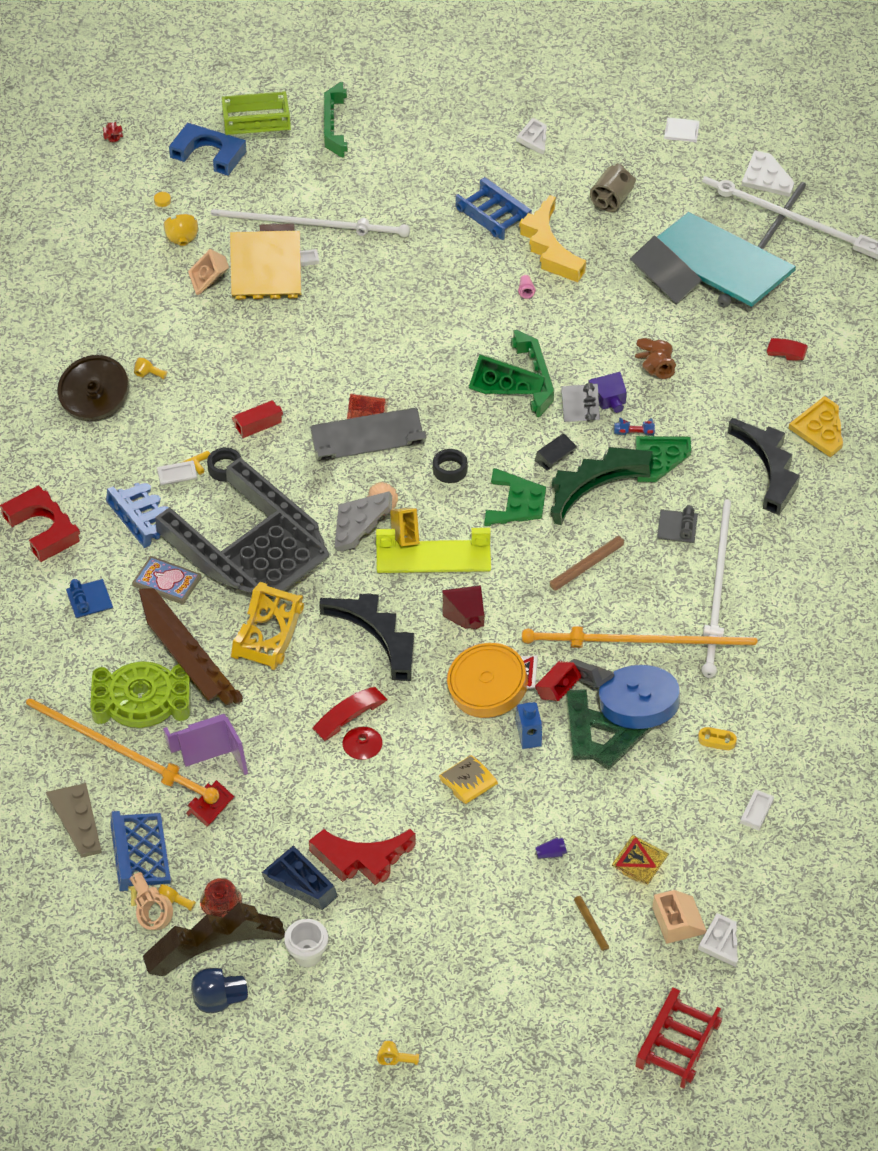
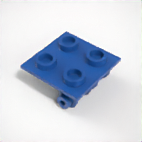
[66,579,113,618]

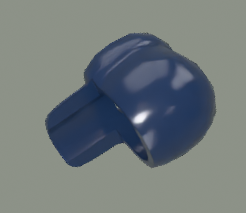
[191,968,248,1013]

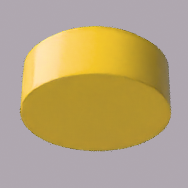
[154,192,171,207]

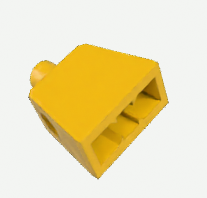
[390,507,420,547]

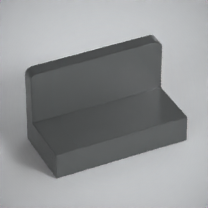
[568,659,615,688]

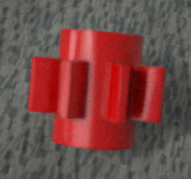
[102,122,123,142]

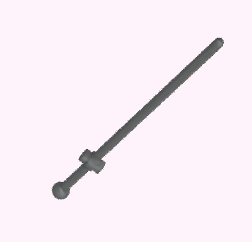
[717,182,806,308]

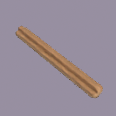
[550,536,624,591]

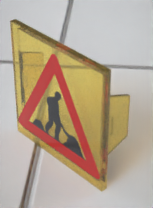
[612,835,669,884]

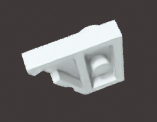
[516,118,547,154]
[698,913,738,967]

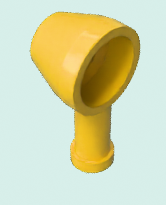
[134,357,168,379]
[156,884,196,911]
[377,1041,419,1065]

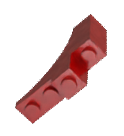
[308,829,416,885]

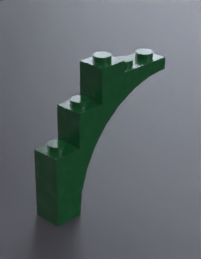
[551,447,654,525]

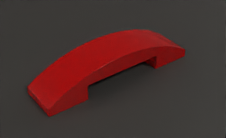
[312,687,388,741]

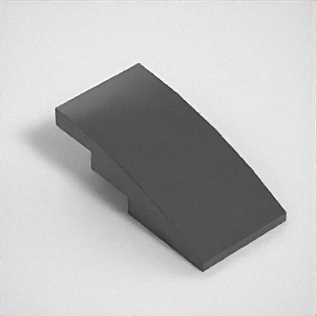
[630,235,702,305]

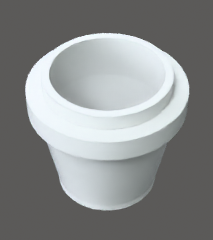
[285,919,328,967]

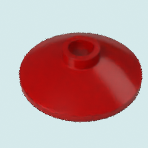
[342,726,383,760]

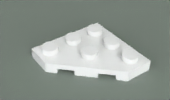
[741,150,795,197]

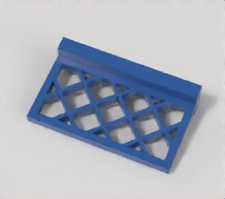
[110,811,171,891]

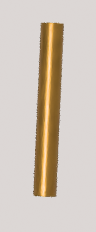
[574,896,609,951]

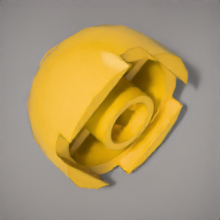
[163,214,198,246]

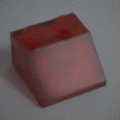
[347,393,389,419]

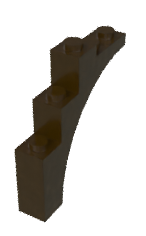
[143,903,285,976]

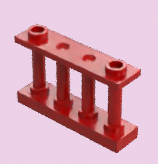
[635,987,723,1088]

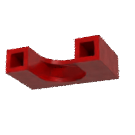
[0,485,80,562]

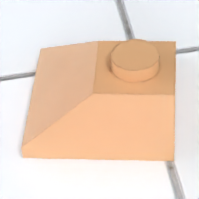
[188,249,229,295]

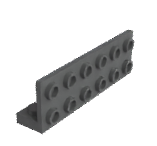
[310,407,427,461]

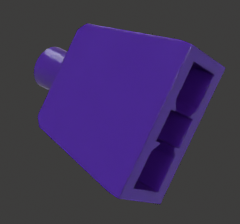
[588,372,627,413]

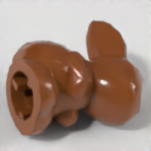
[635,338,676,379]

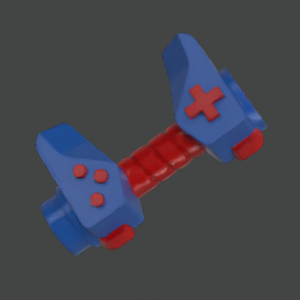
[614,418,655,436]

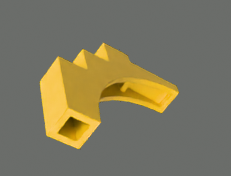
[519,195,586,282]

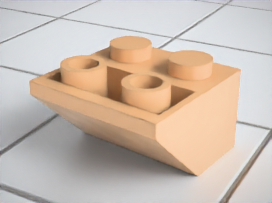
[652,890,707,944]

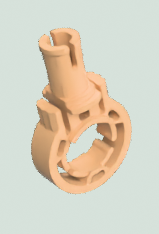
[130,872,173,930]

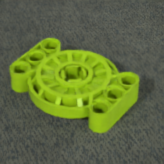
[90,661,191,728]

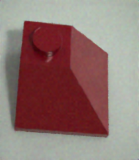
[442,585,485,629]

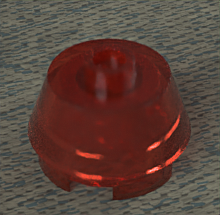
[200,878,242,918]

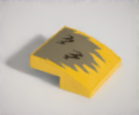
[439,755,498,804]

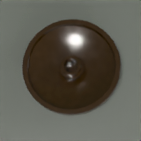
[57,355,130,421]

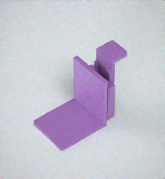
[163,714,248,775]

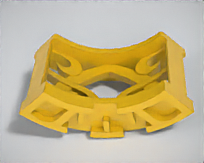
[231,582,304,670]

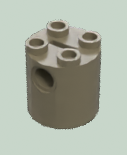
[590,163,636,212]

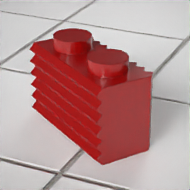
[535,661,581,701]

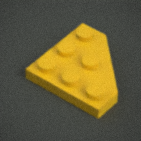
[788,396,843,458]

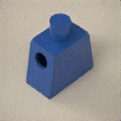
[515,702,542,749]

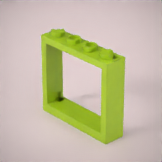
[221,91,291,135]

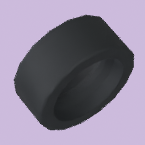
[207,447,242,482]
[433,448,468,483]

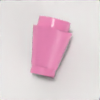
[518,275,536,299]

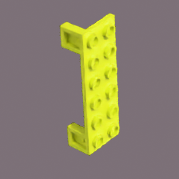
[376,527,491,573]

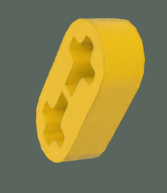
[698,727,737,751]

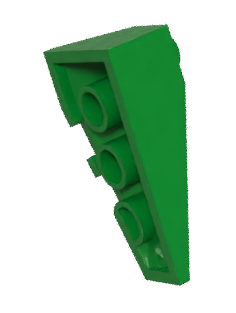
[468,354,546,394]

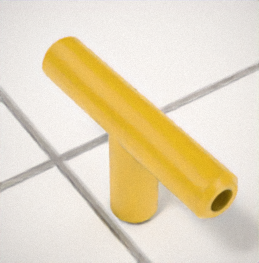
[180,451,210,475]

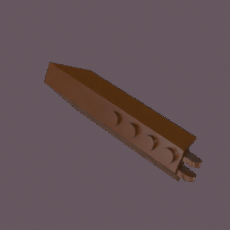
[138,588,243,705]

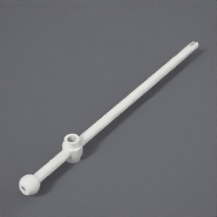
[210,209,410,238]
[701,499,731,678]

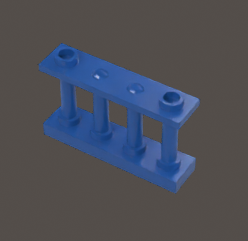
[456,177,532,240]

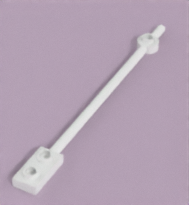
[702,176,878,260]

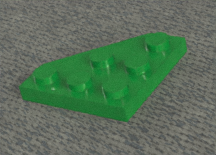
[635,436,692,482]

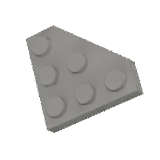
[334,491,392,551]

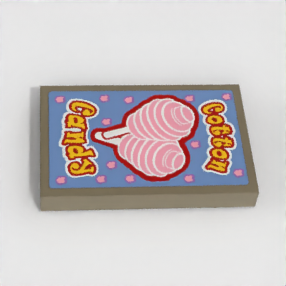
[132,556,202,605]

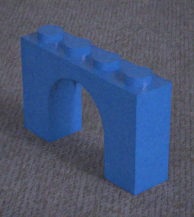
[169,122,247,176]

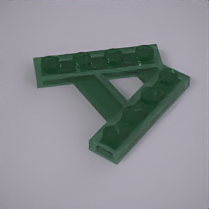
[566,689,654,771]

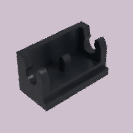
[534,433,577,471]

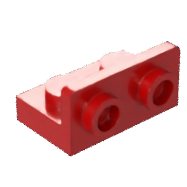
[186,780,235,827]

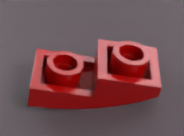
[767,338,808,360]

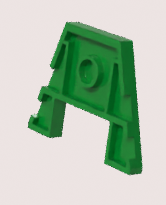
[484,468,546,526]

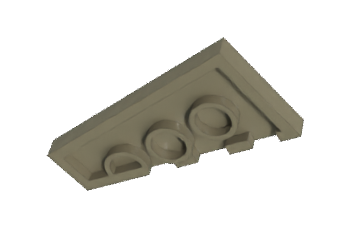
[46,783,102,858]

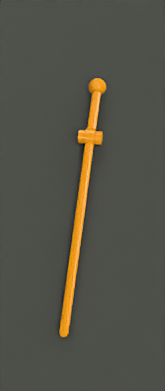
[522,626,758,648]
[26,698,219,804]

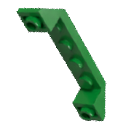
[324,82,348,158]
[511,330,554,417]

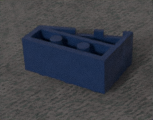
[261,845,338,910]

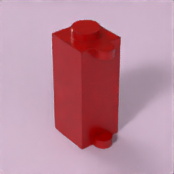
[232,400,283,438]

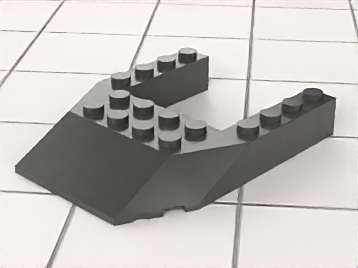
[155,457,329,599]

